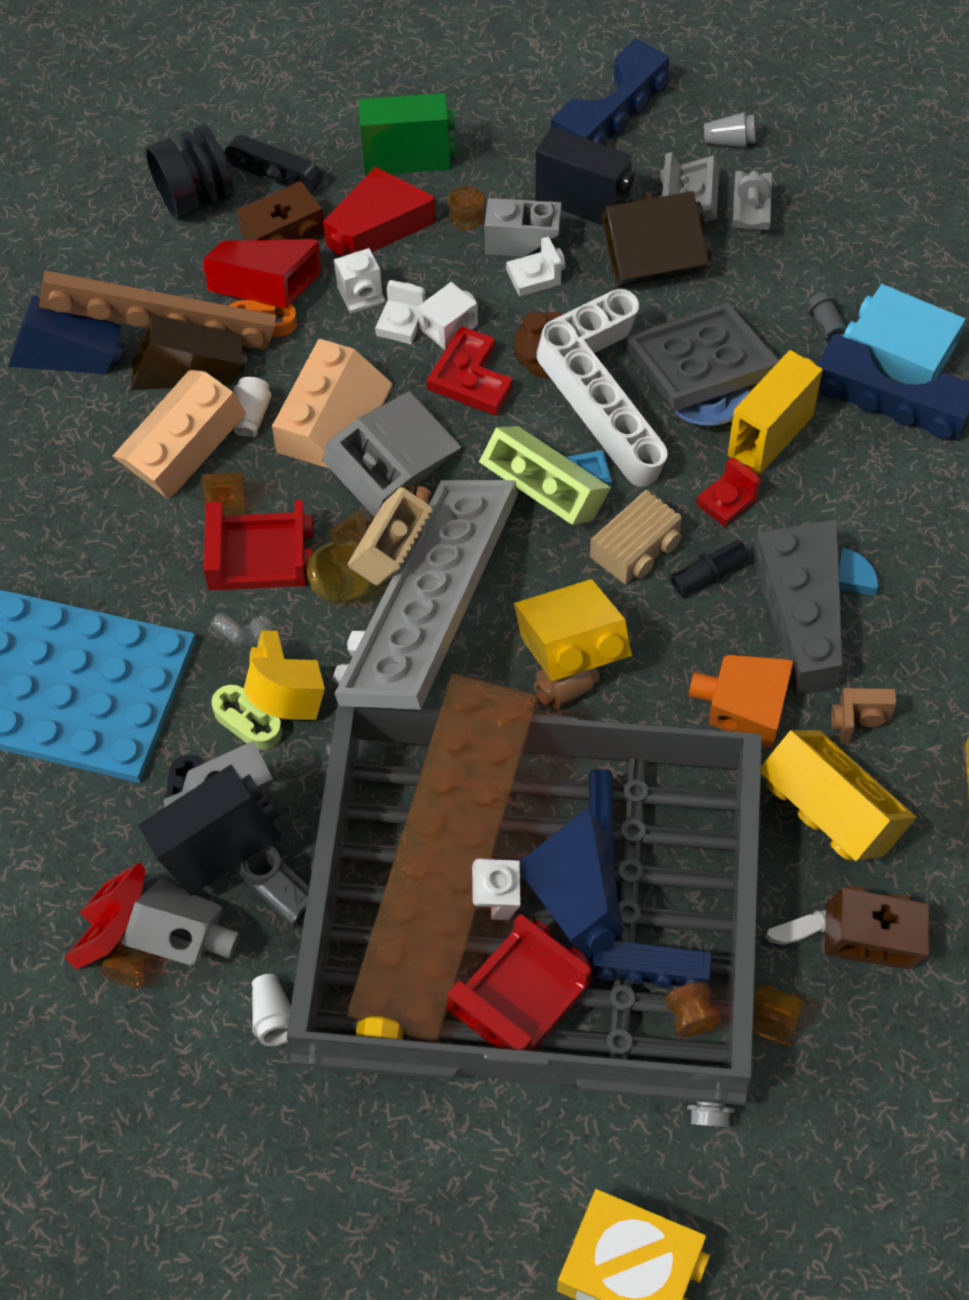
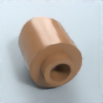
[534,667,600,709]

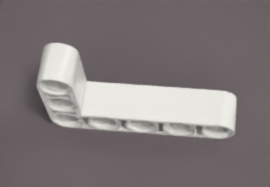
[536,289,667,486]

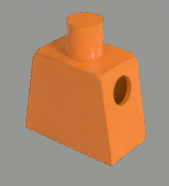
[688,655,793,748]

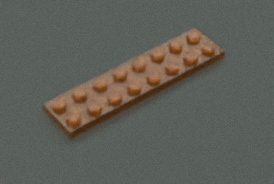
[347,674,537,1043]

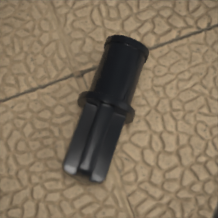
[669,540,749,598]

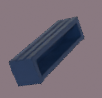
[592,940,712,992]

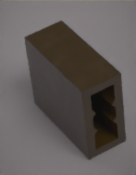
[601,191,712,288]

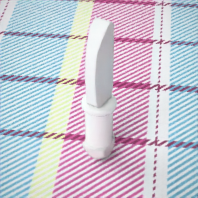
[765,910,826,945]

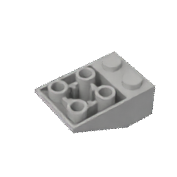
[322,391,462,517]

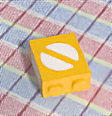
[557,1189,710,1300]

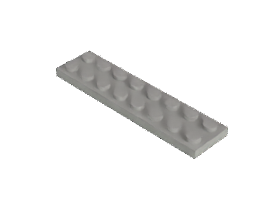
[335,480,519,710]

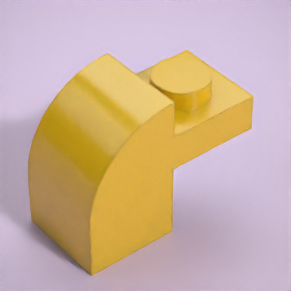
[244,630,325,720]

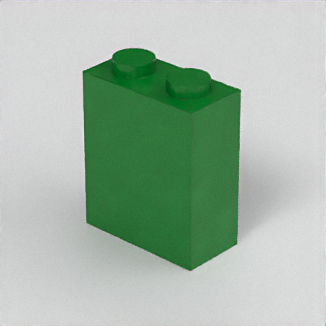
[358,93,456,176]

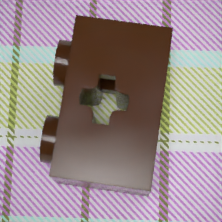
[237,181,324,240]
[825,886,929,969]

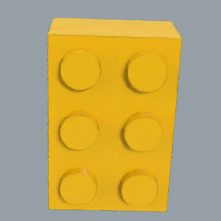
[761,730,917,861]

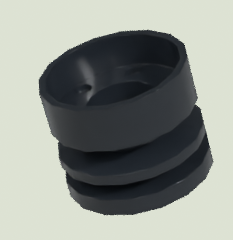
[145,124,234,219]

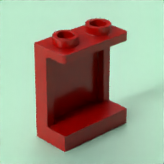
[204,500,314,591]
[447,914,592,1052]

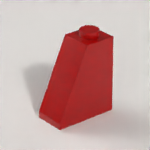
[323,167,436,255]
[203,239,321,309]

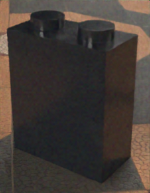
[535,127,635,226]
[138,764,282,896]

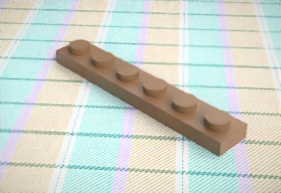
[39,270,276,349]

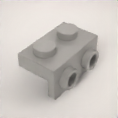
[659,152,719,222]

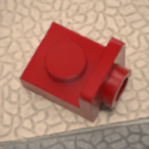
[696,457,761,528]

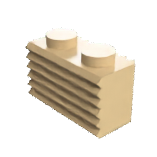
[348,487,433,586]
[590,490,682,585]

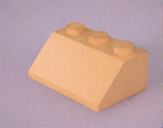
[272,339,393,469]
[113,370,247,499]

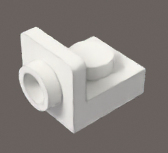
[506,236,565,297]
[375,280,425,344]
[472,859,520,920]

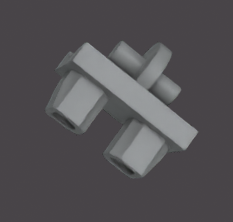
[732,171,772,237]

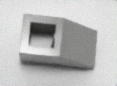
[484,198,561,257]

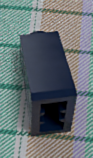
[8,295,124,374]
[519,809,624,959]

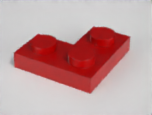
[426,326,513,416]

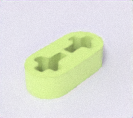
[211,685,283,750]

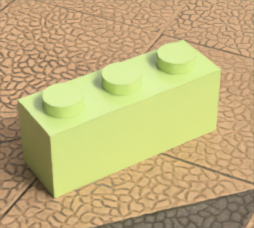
[479,426,611,525]

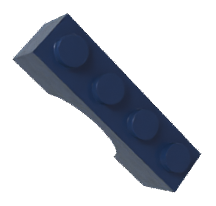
[551,38,670,145]
[817,333,969,442]

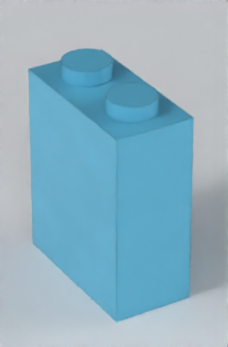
[843,284,966,385]

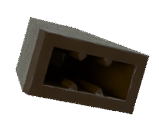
[131,314,247,390]

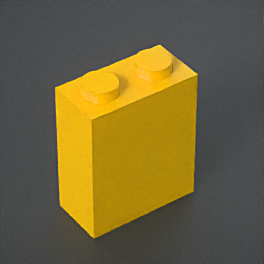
[727,350,823,475]
[514,579,632,681]

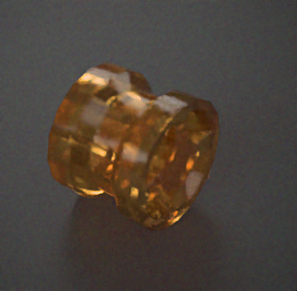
[448,185,484,231]
[99,935,156,989]
[664,982,721,1037]

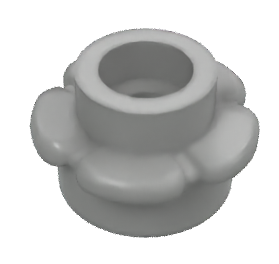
[687,1102,735,1127]

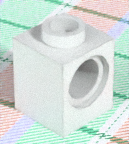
[418,282,478,350]

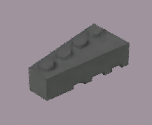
[752,519,842,696]

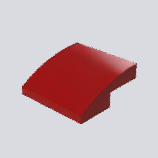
[64,862,146,969]

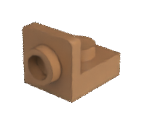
[831,688,896,744]

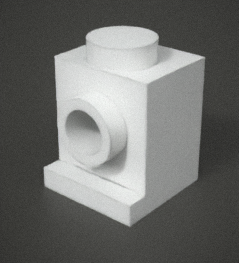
[334,248,385,314]

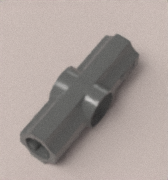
[233,845,309,930]

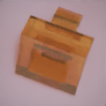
[202,472,246,515]
[752,984,804,1047]

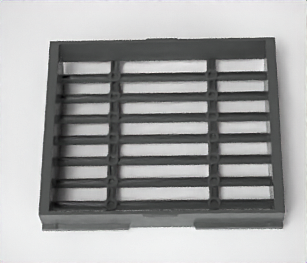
[286,703,762,1106]

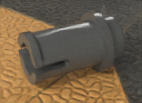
[808,292,847,342]

